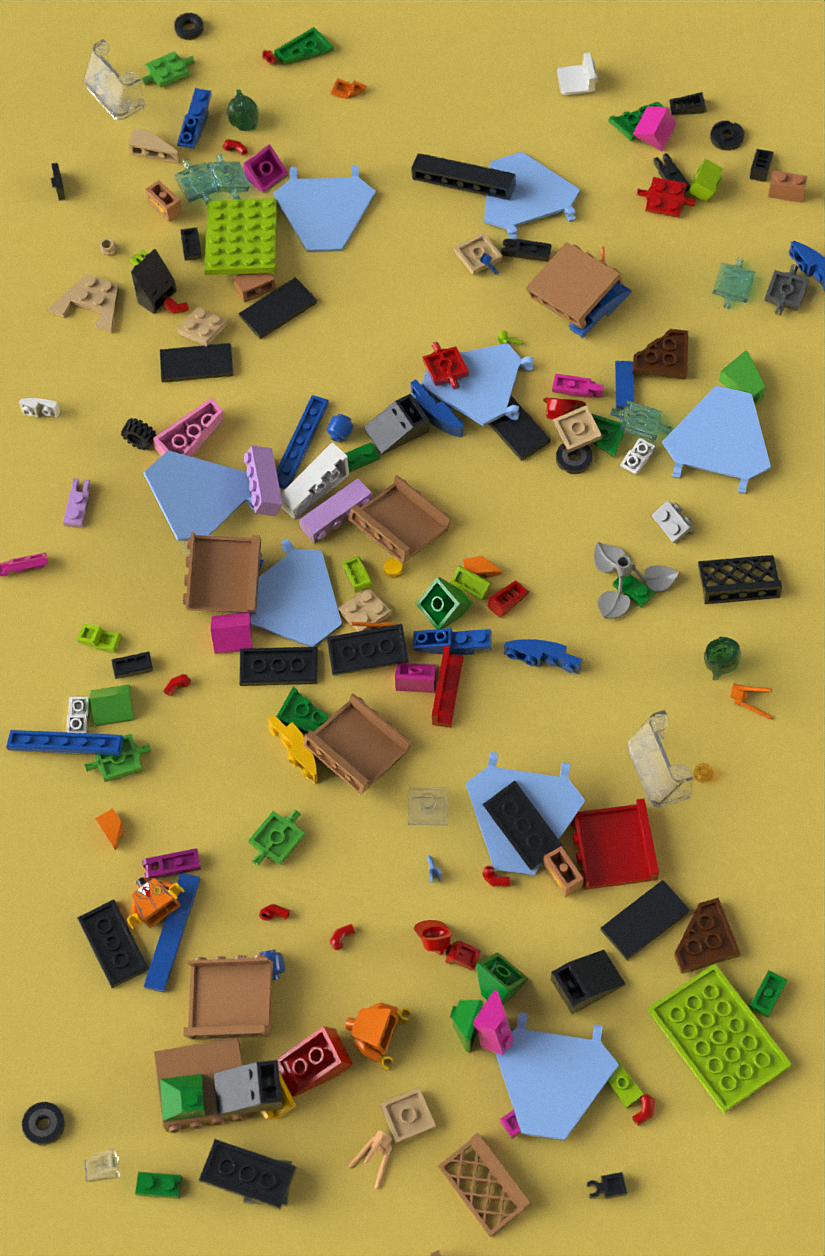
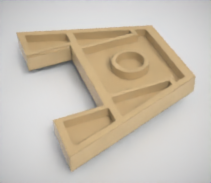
[48,274,119,334]

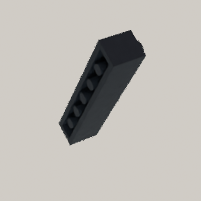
[411,153,516,200]

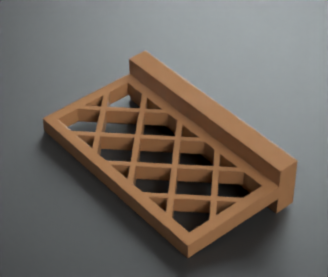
[438,1133,532,1237]

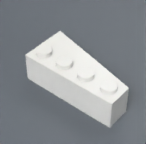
[281,443,349,520]

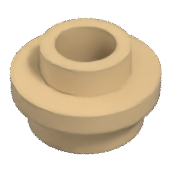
[99,238,117,255]

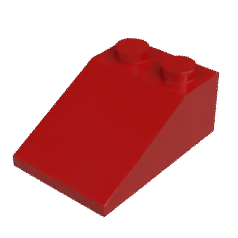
[276,1026,353,1097]

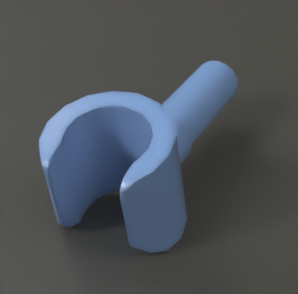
[427,856,441,883]

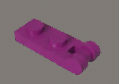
[142,848,201,881]

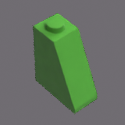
[719,351,765,404]

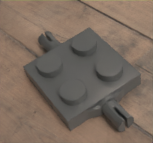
[764,264,809,316]

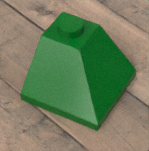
[416,577,472,629]
[476,952,528,1005]
[450,1000,483,1053]
[160,1074,206,1122]

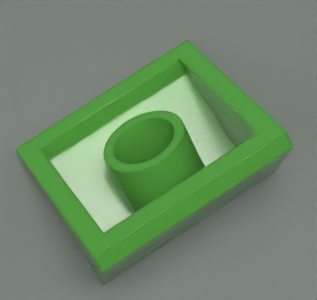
[90,684,134,726]

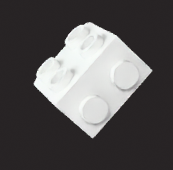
[557,53,598,95]

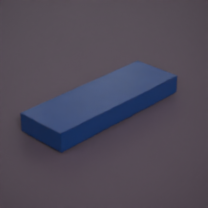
[615,361,634,410]

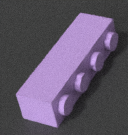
[244,445,283,516]
[299,479,372,544]

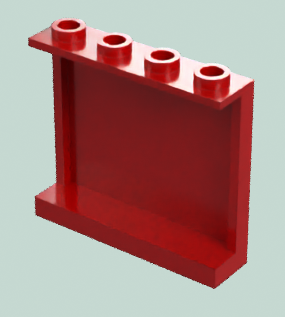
[570,798,659,890]

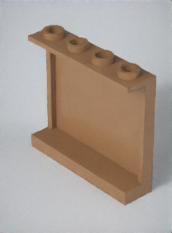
[526,242,623,329]
[349,475,451,564]
[183,532,261,614]
[303,693,411,795]
[184,955,273,1039]
[154,1037,250,1133]

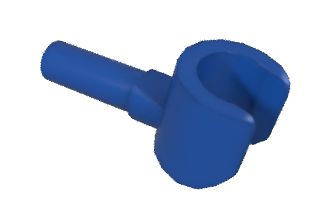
[480,253,498,275]

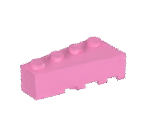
[153,397,223,457]

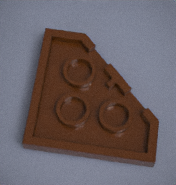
[632,329,688,379]
[674,898,741,974]

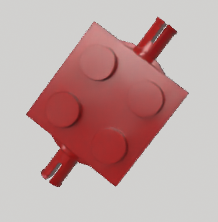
[637,177,696,218]
[423,342,469,390]

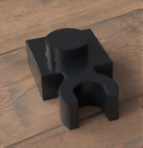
[587,1172,627,1199]

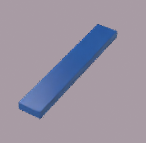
[276,395,329,489]
[6,730,124,756]
[144,873,201,993]

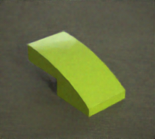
[77,624,122,653]

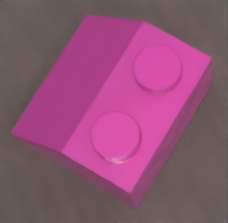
[473,990,513,1055]

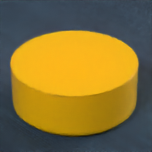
[383,558,403,578]

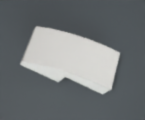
[19,398,61,418]
[620,438,656,475]
[66,697,90,733]

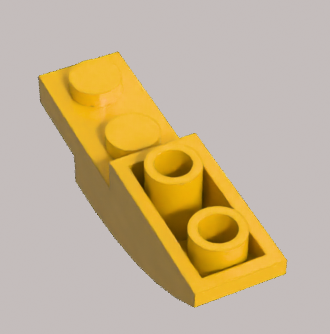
[267,714,318,784]

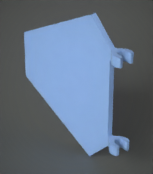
[484,152,580,239]
[273,165,376,252]
[422,343,534,426]
[662,386,771,494]
[144,450,255,541]
[235,538,342,647]
[465,752,585,875]
[495,1013,619,1141]

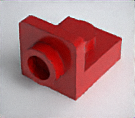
[445,940,481,971]

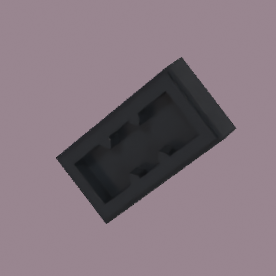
[51,163,65,201]
[180,227,202,261]
[111,651,153,679]

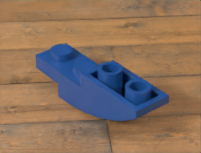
[177,88,212,149]
[789,241,825,291]
[569,282,632,338]
[410,379,464,437]
[413,628,492,655]
[504,639,582,674]

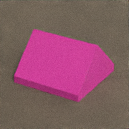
[633,106,677,151]
[243,144,288,192]
[210,613,253,654]
[395,663,436,693]

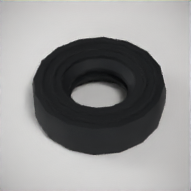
[174,13,203,40]

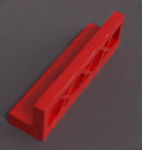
[432,646,464,728]

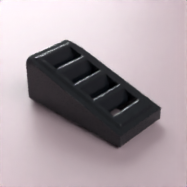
[669,92,706,115]
[750,149,774,182]

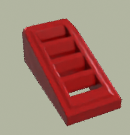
[487,580,529,618]

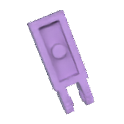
[63,478,90,527]

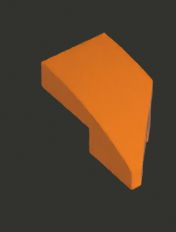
[331,78,367,99]
[463,556,502,578]
[95,808,124,850]

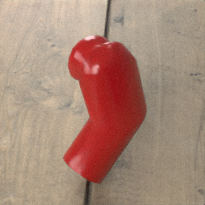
[262,50,275,65]
[222,139,248,156]
[482,865,510,887]
[330,924,355,950]
[632,1094,655,1126]

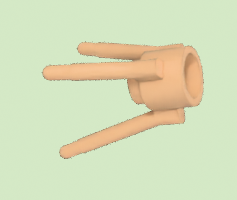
[348,1131,393,1189]

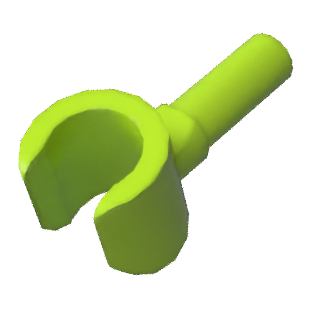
[498,330,523,345]

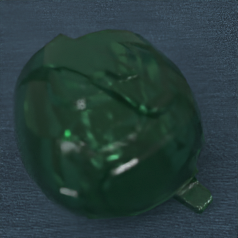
[227,89,259,131]
[704,637,741,680]

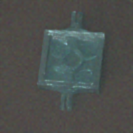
[207,153,250,200]
[174,159,220,205]
[712,257,755,309]
[610,400,671,441]

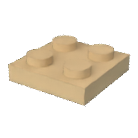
[454,232,502,275]
[177,307,227,347]
[553,405,602,453]
[338,588,392,632]
[380,1087,436,1145]

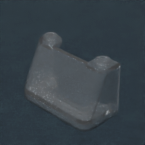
[84,39,146,120]
[627,710,694,808]

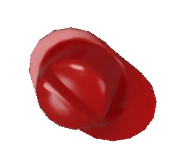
[543,397,587,420]
[414,920,454,956]

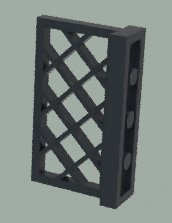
[698,555,782,604]

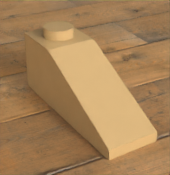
[128,128,179,164]

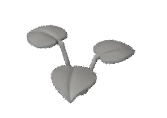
[594,542,679,619]

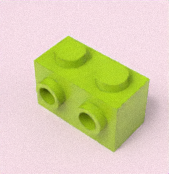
[688,158,723,202]

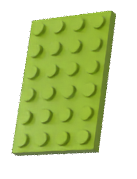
[204,198,277,275]
[647,964,792,1114]

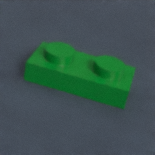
[345,442,380,472]
[613,574,654,608]
[749,970,787,1017]
[135,1172,182,1199]

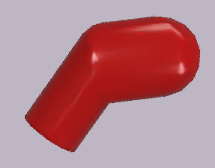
[163,297,189,314]
[163,674,191,696]
[259,904,290,921]

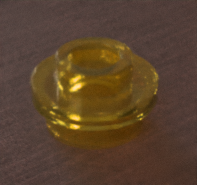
[693,763,714,783]

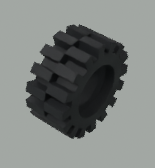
[121,418,157,450]

